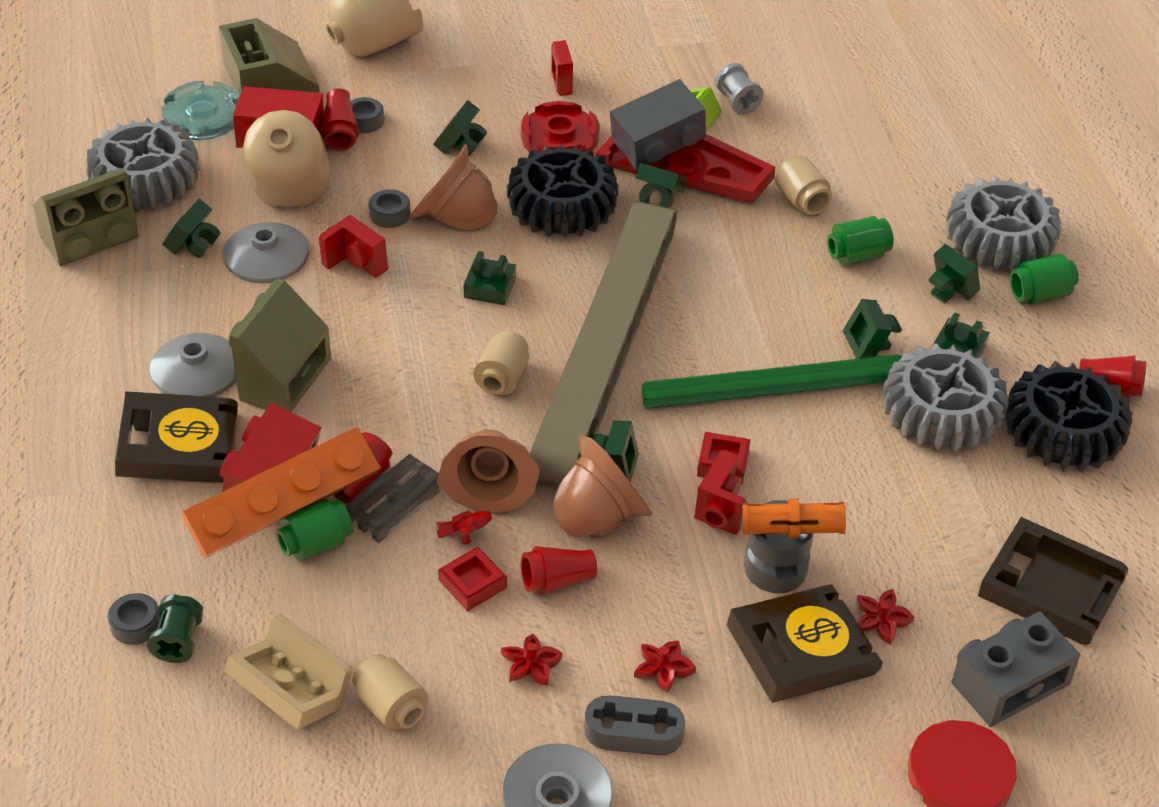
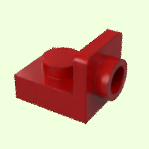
[319,215,388,278]
[694,449,746,535]

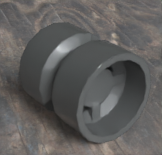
[744,500,814,593]

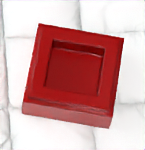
[551,40,573,96]
[697,432,751,484]
[438,546,507,612]

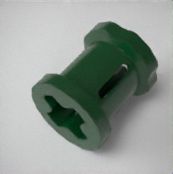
[147,594,203,663]

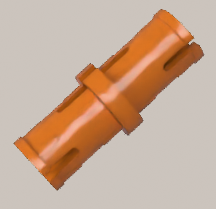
[742,498,846,539]

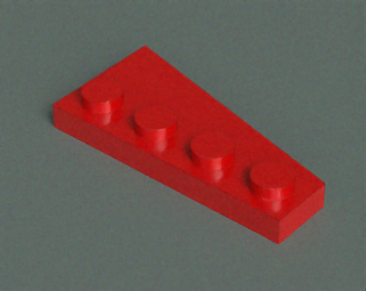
[595,134,775,203]

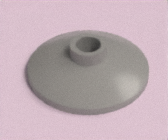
[223,222,309,283]
[150,333,236,397]
[503,744,612,807]

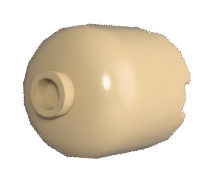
[326,0,423,57]
[243,110,331,208]

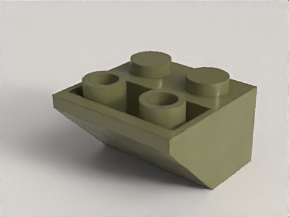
[219,18,320,97]
[33,168,139,266]
[229,278,331,412]

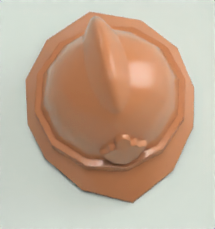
[409,144,497,231]
[437,429,540,513]
[553,434,652,538]

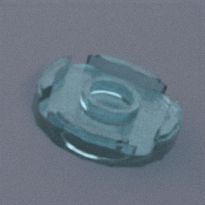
[162,81,239,141]

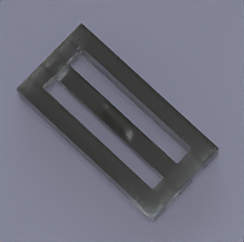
[345,454,443,543]

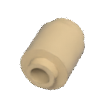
[775,156,832,215]
[473,331,530,396]
[352,654,428,731]

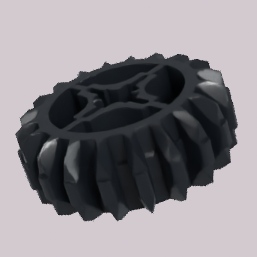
[507,144,619,239]
[1005,361,1133,472]

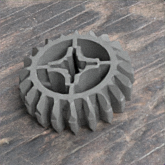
[86,118,199,212]
[946,176,1061,272]
[883,343,1008,454]

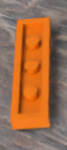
[181,426,380,559]

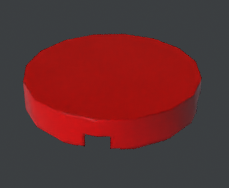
[521,101,600,153]
[908,720,1017,807]

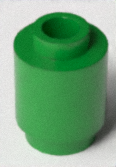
[827,216,894,265]
[1010,254,1079,304]
[276,499,353,562]

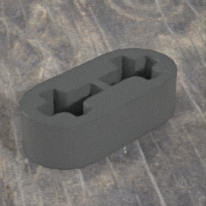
[584,695,685,755]

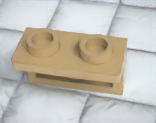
[224,614,352,730]

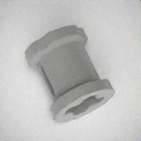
[715,63,764,114]

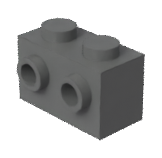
[610,79,706,170]
[951,611,1081,727]

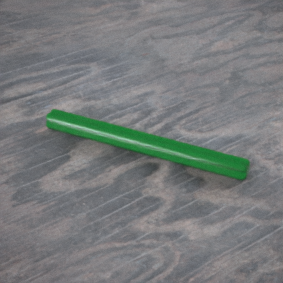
[641,354,902,408]

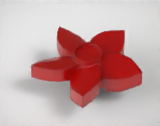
[436,510,492,545]
[856,589,914,645]
[501,633,563,685]
[634,640,696,692]

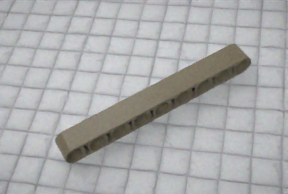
[530,201,677,486]

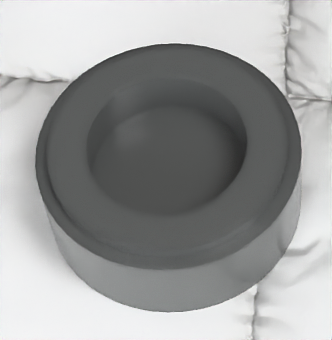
[351,97,384,133]
[369,189,411,228]
[108,593,161,645]

